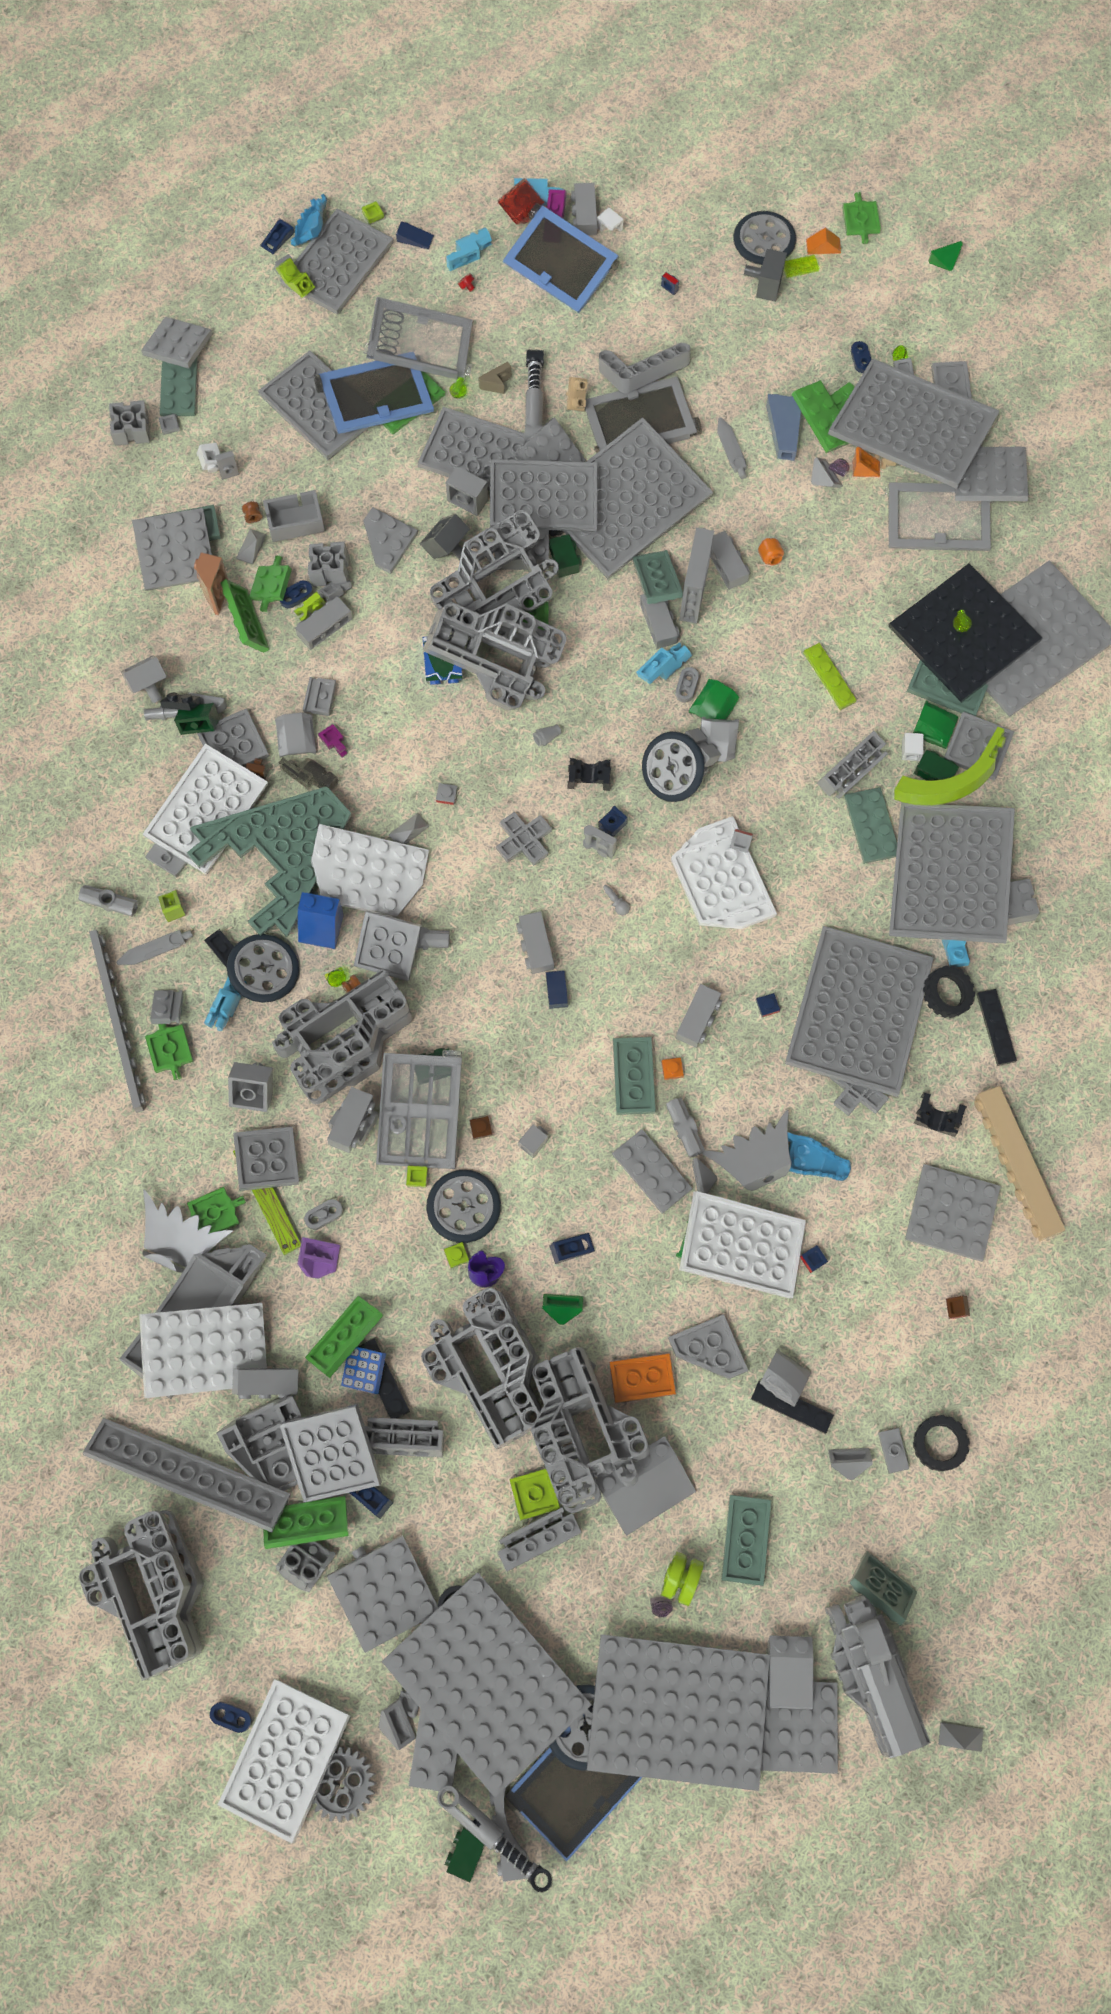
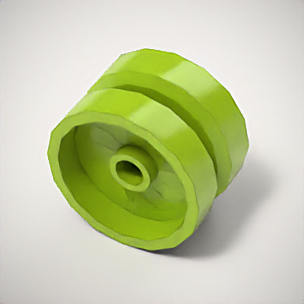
[661,1551,704,1606]

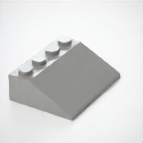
[596,1436,696,1536]

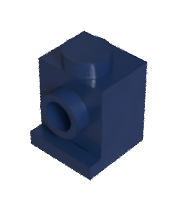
[598,806,628,837]

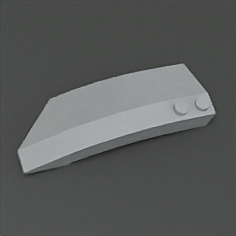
[120,1244,267,1399]

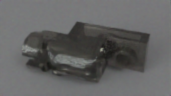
[278,757,339,791]

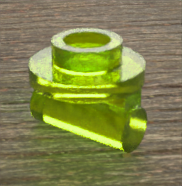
[892,345,908,361]
[450,377,467,399]
[953,610,972,632]
[324,967,346,987]

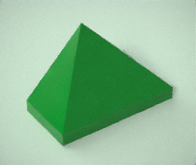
[928,241,963,271]
[542,1294,583,1325]

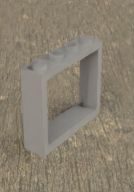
[680,527,714,624]

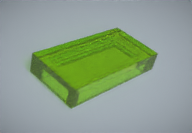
[784,255,819,278]

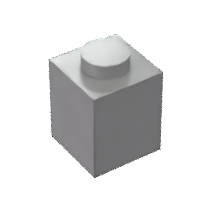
[518,1124,548,1158]

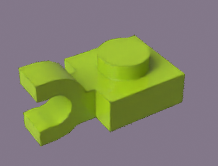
[294,592,326,621]

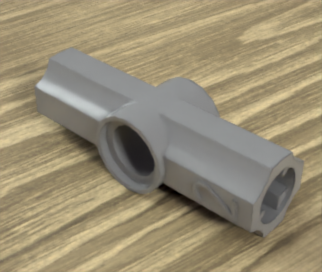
[78,885,138,917]
[416,927,450,950]
[666,1098,705,1158]

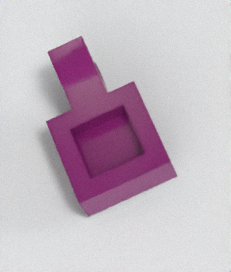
[318,724,348,758]

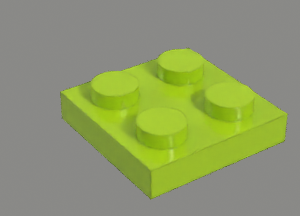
[509,1469,560,1521]

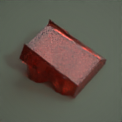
[497,177,545,225]

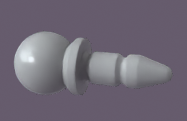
[603,885,630,915]

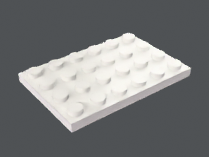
[143,744,268,875]
[679,1191,806,1299]
[139,1303,267,1398]
[218,1679,351,1844]

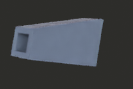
[766,394,801,461]

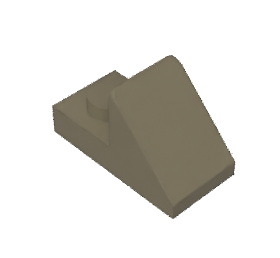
[478,361,512,394]

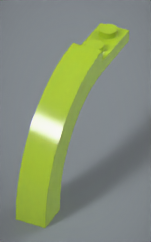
[894,727,1006,805]

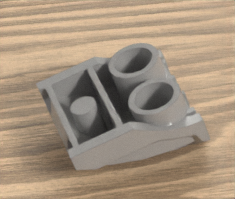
[275,712,316,758]
[700,717,739,762]
[760,1349,811,1407]
[276,1541,336,1592]

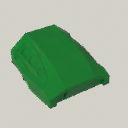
[688,679,740,720]
[913,700,958,749]

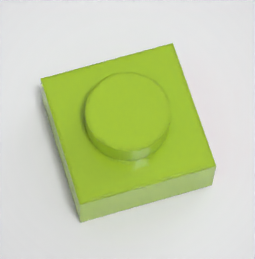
[361,201,384,224]
[406,1166,428,1188]
[444,1242,469,1269]

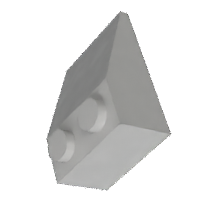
[767,1635,813,1709]

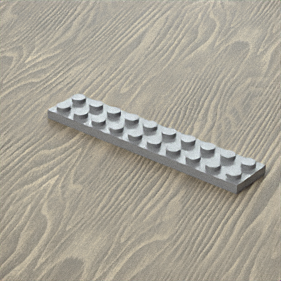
[83,1418,290,1532]

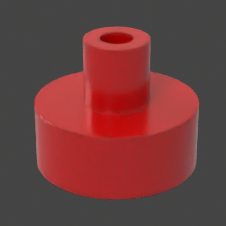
[457,273,475,292]

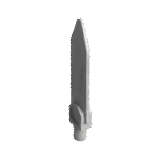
[717,417,747,479]
[116,930,193,965]

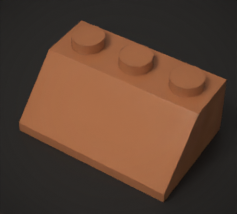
[194,553,228,615]

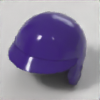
[468,1251,505,1288]

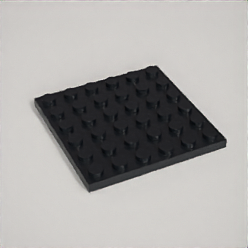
[888,563,1043,703]

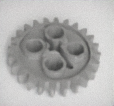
[312,1747,376,1822]

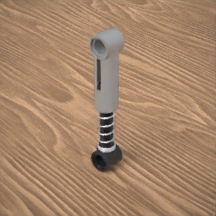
[524,349,544,443]
[437,1786,553,1892]

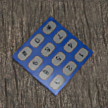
[341,1347,386,1394]

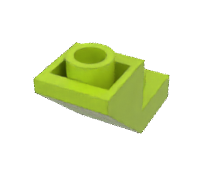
[276,258,315,298]

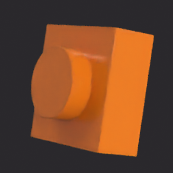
[661,1058,684,1080]

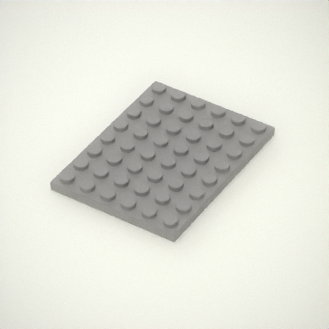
[828,358,999,488]
[562,417,713,579]
[986,560,1111,717]
[889,802,1015,944]
[785,926,934,1097]
[382,1572,591,1798]
[587,1634,769,1791]

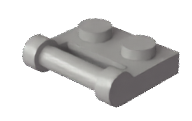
[583,825,617,858]

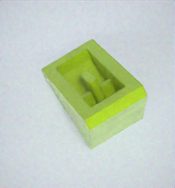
[158,890,186,922]

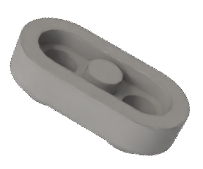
[675,667,699,703]
[304,1199,343,1230]

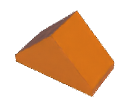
[806,227,841,255]
[852,447,880,477]

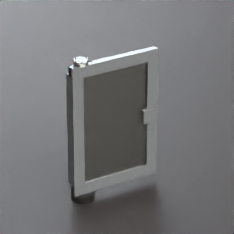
[585,376,702,454]

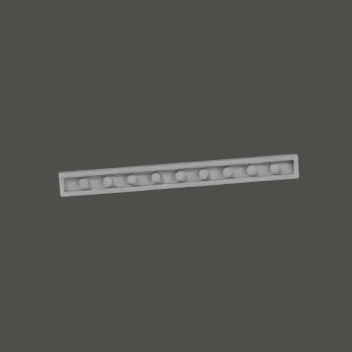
[89,930,146,1113]

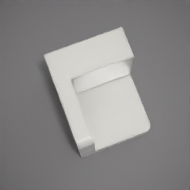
[597,208,623,232]
[902,733,923,761]

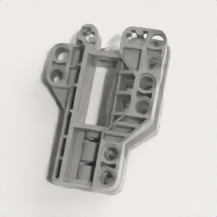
[430,510,558,633]
[423,602,566,711]
[272,969,412,1105]
[421,1288,542,1449]
[530,1347,650,1513]
[79,1510,204,1681]
[825,1595,931,1758]

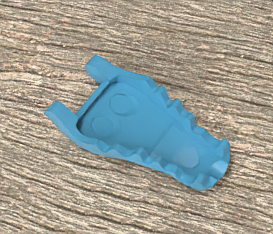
[291,194,327,247]
[787,1132,851,1181]

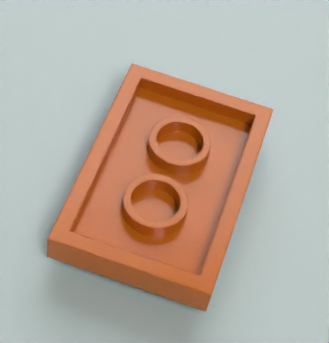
[609,1353,676,1403]

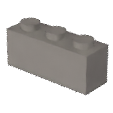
[571,183,597,235]
[710,531,750,590]
[639,594,680,649]
[295,596,352,650]
[516,911,554,974]
[675,984,722,1048]
[327,1087,375,1153]
[232,1368,298,1399]

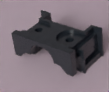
[567,758,611,791]
[913,1092,967,1137]

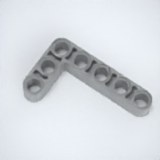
[599,343,690,393]

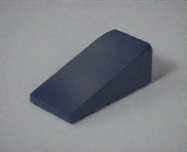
[260,218,295,255]
[396,221,434,250]
[546,971,568,1009]
[549,1233,595,1264]
[349,1487,393,1519]

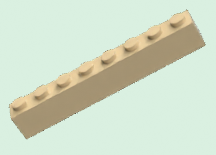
[974,1086,1065,1242]

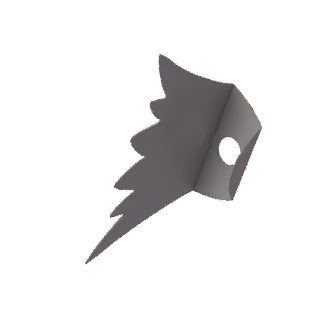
[702,1110,791,1191]
[142,1189,233,1273]

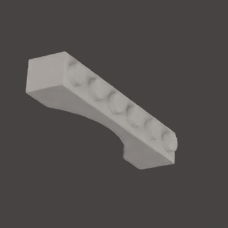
[489,1789,527,1882]

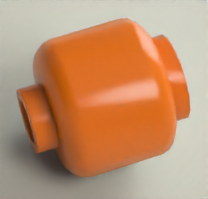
[758,538,784,566]

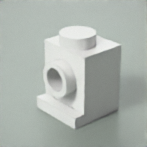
[196,443,220,473]

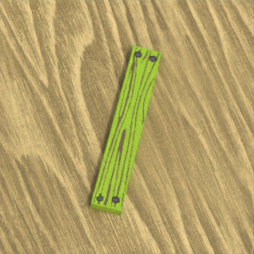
[233,1150,301,1255]

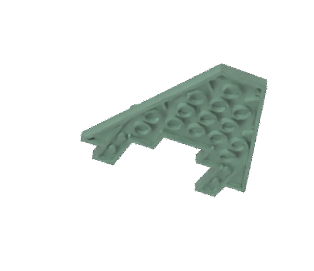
[187,786,352,937]

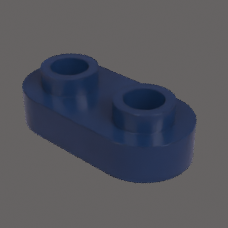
[850,341,872,374]
[280,580,313,609]
[210,1702,252,1733]

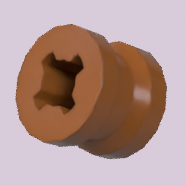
[242,501,262,524]
[341,975,361,993]

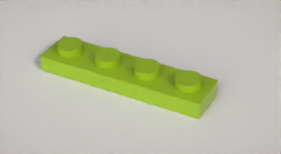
[803,643,857,710]

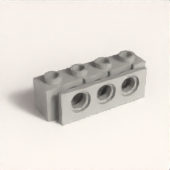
[817,731,888,799]
[365,1417,444,1458]
[497,1508,582,1572]

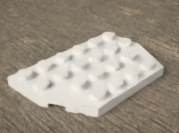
[671,816,777,929]
[311,824,429,918]

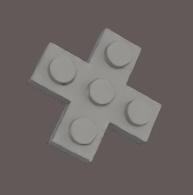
[496,812,552,866]
[830,1077,889,1116]

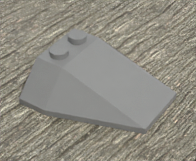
[216,1396,301,1491]

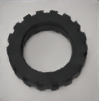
[923,965,975,1018]
[913,1415,970,1472]

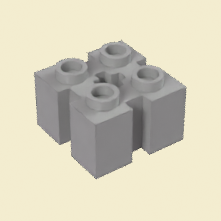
[109,400,150,446]
[308,541,349,586]
[673,728,722,782]

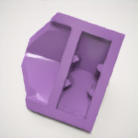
[297,1237,340,1279]

